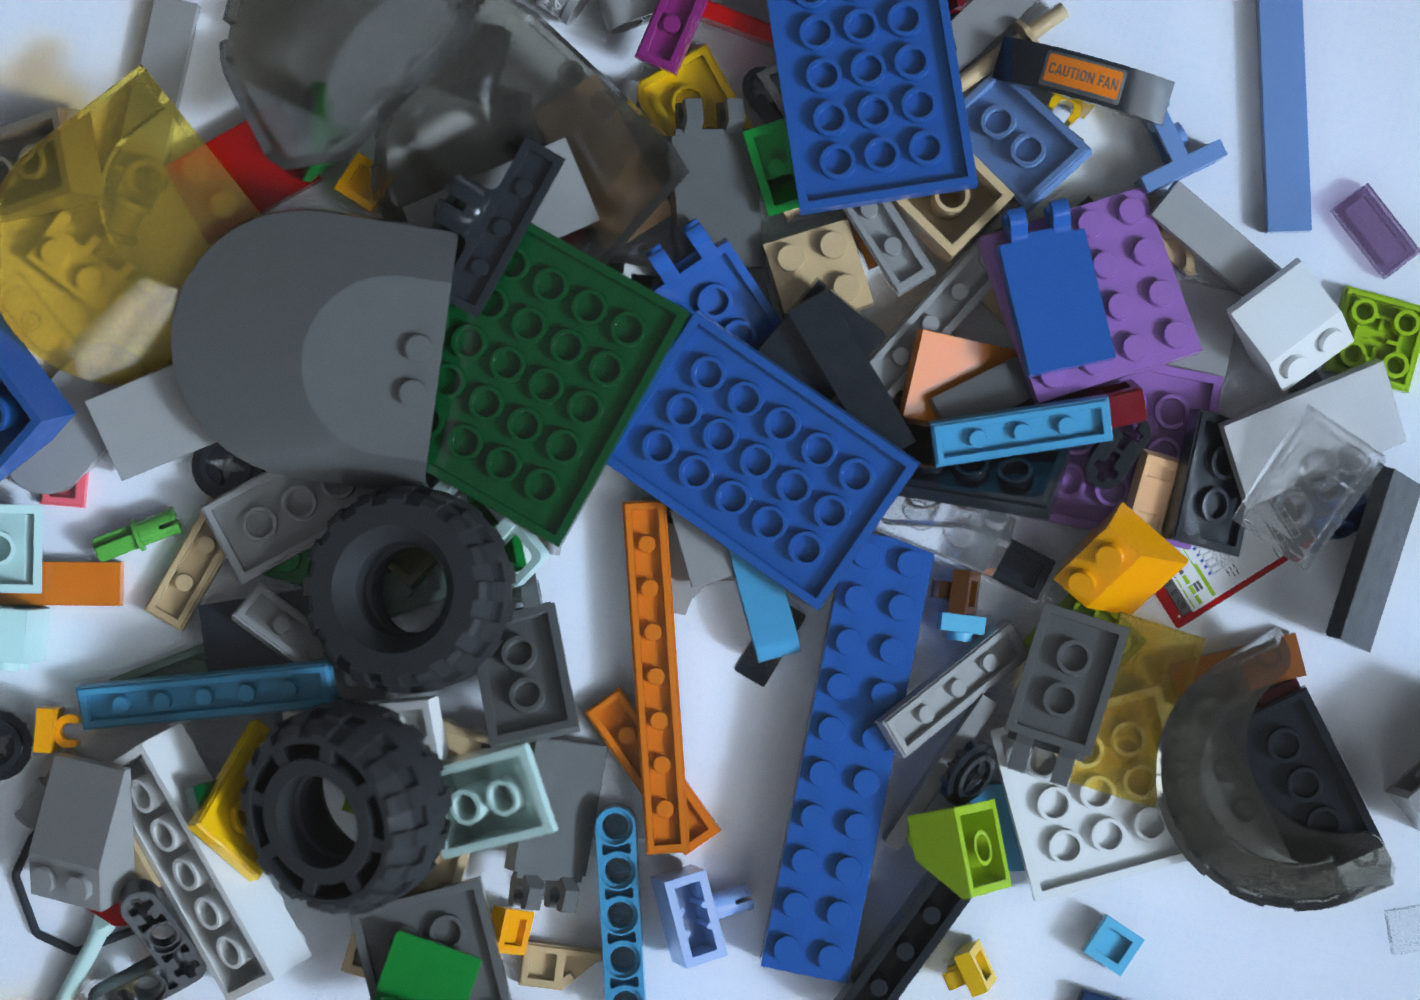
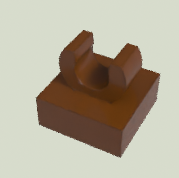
[930,569,981,616]

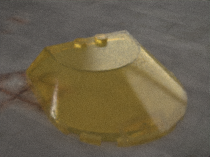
[0,64,262,385]

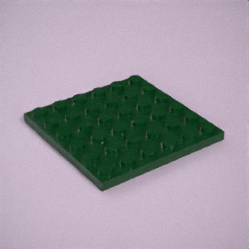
[426,194,691,547]

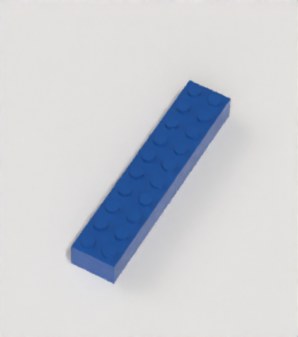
[760,534,936,984]

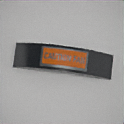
[991,36,1175,126]

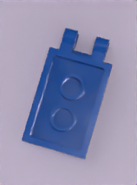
[995,198,1116,378]
[644,218,780,349]

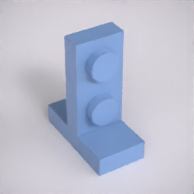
[1134,102,1228,196]

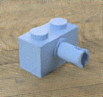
[650,864,754,969]

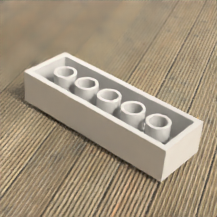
[110,723,313,1000]

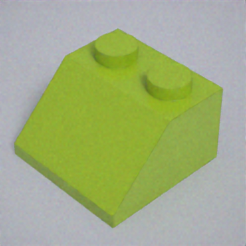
[907,799,1012,899]

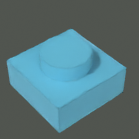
[937,611,986,642]
[1081,913,1145,977]

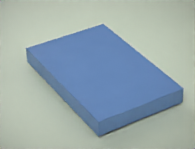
[964,72,1092,214]

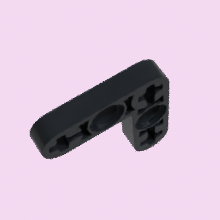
[88,879,207,1000]

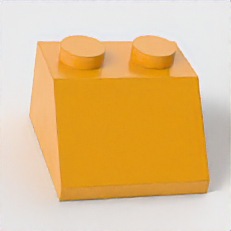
[1053,502,1189,615]

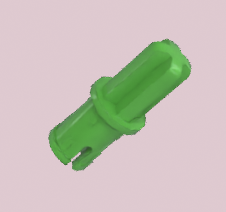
[92,507,183,562]

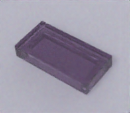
[1330,182,1420,280]

